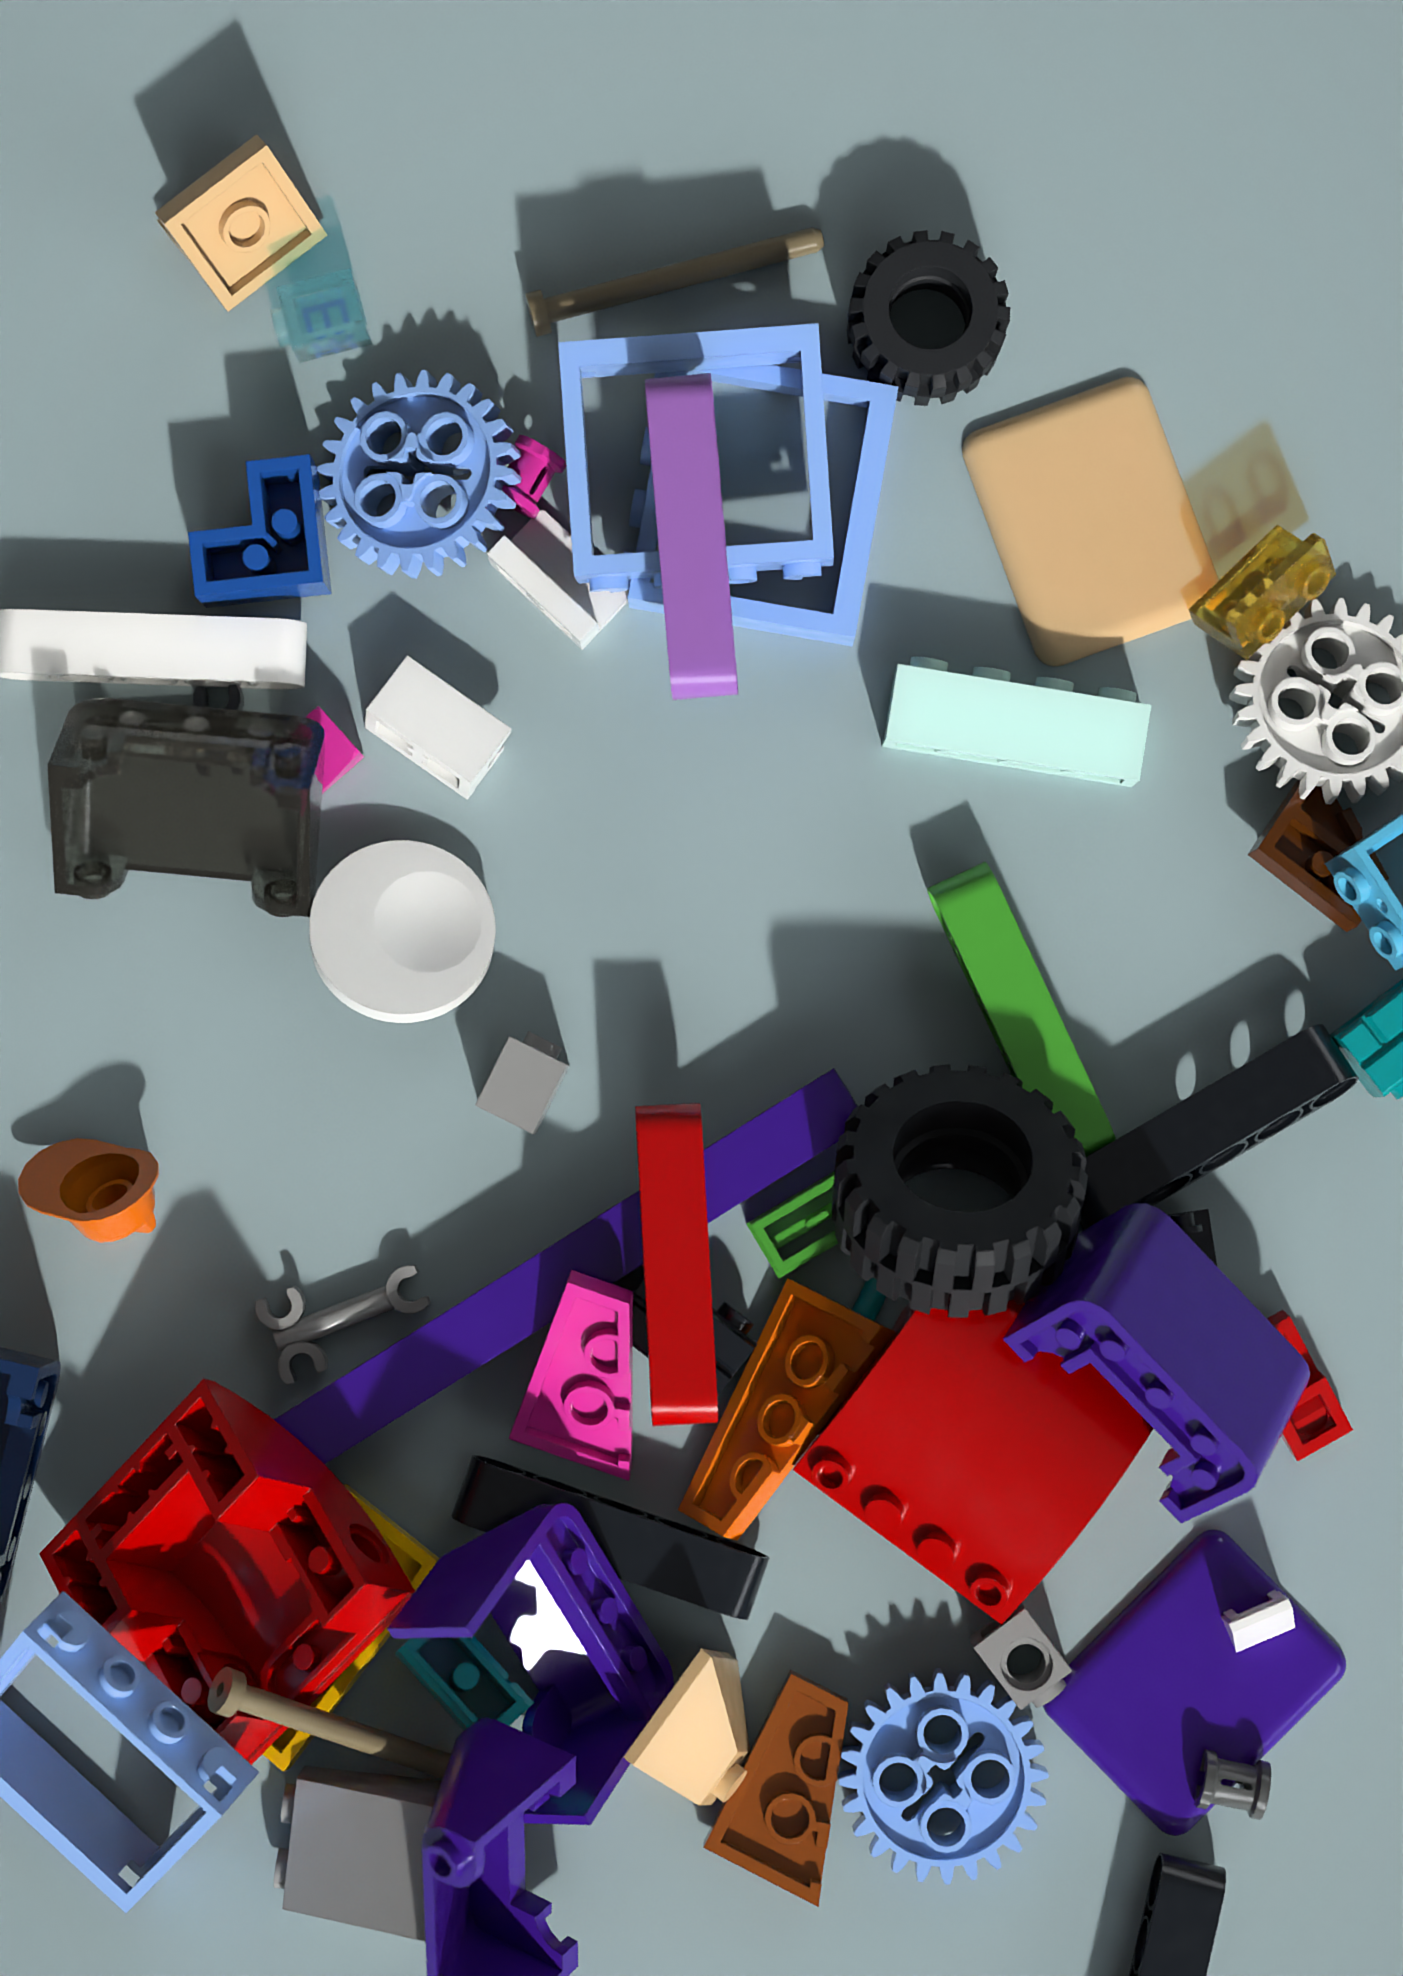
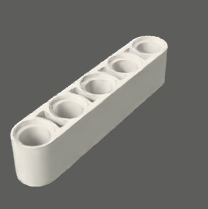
[0,609,307,690]

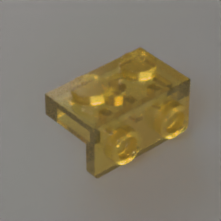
[1188,525,1336,660]

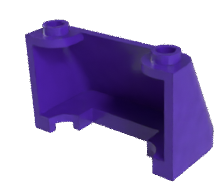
[422,1717,578,1976]

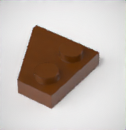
[1248,779,1389,932]

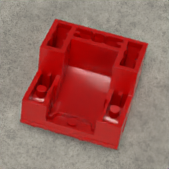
[793,1300,1154,1625]
[39,1378,415,1765]

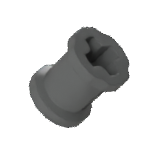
[1194,1749,1271,1820]

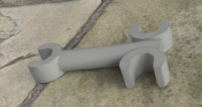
[255,1265,431,1385]

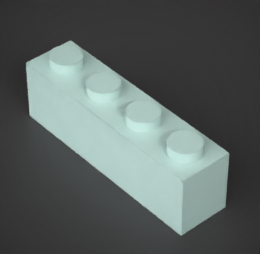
[882,657,1151,787]

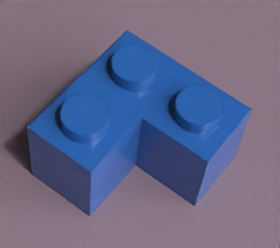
[188,454,332,608]

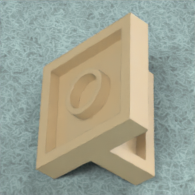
[154,134,328,312]

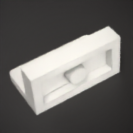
[487,510,629,650]

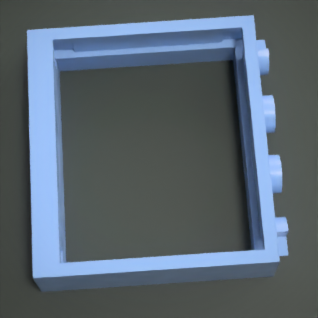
[558,323,834,593]
[624,365,899,646]
[0,1591,259,1913]

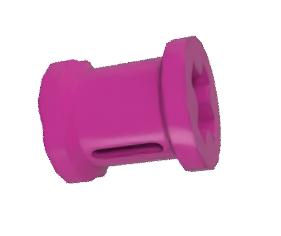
[502,434,566,519]

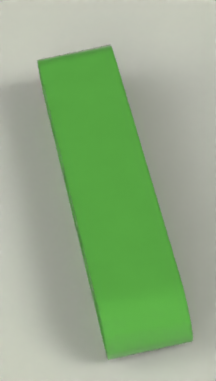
[927,861,1116,1157]

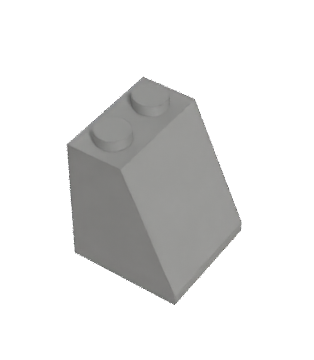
[274,1766,442,1941]

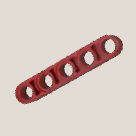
[635,1102,718,1426]

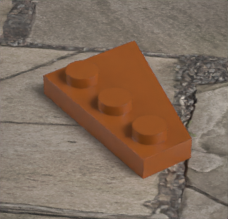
[703,1669,849,1907]

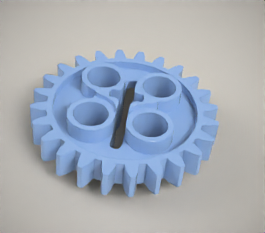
[317,370,522,579]
[838,1668,1049,1885]

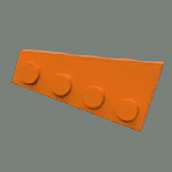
[678,1278,895,1541]

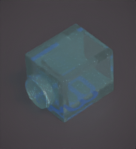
[270,268,372,363]

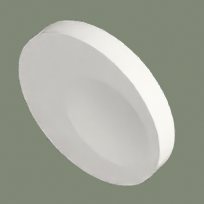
[309,840,496,1023]

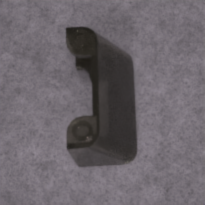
[47,698,325,917]

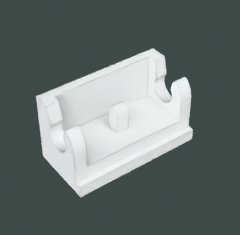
[365,655,512,800]

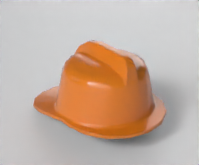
[18,1138,159,1243]

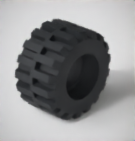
[847,230,1011,406]

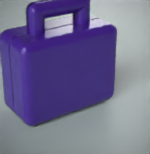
[1043,1529,1346,1836]

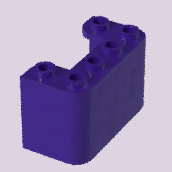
[1003,1203,1310,1524]

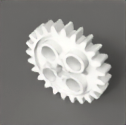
[1229,598,1403,804]

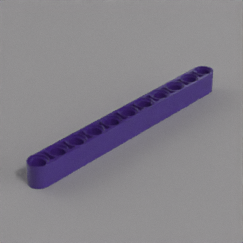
[274,1068,858,1464]

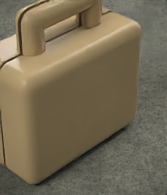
[962,377,1222,667]

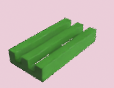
[746,1170,838,1279]

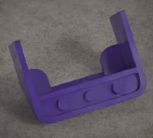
[387,1503,674,1825]

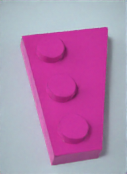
[509,1270,633,1481]

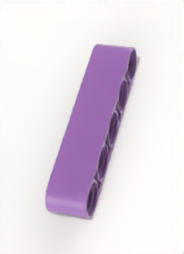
[645,373,738,700]

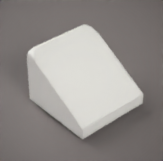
[1222,1590,1295,1652]

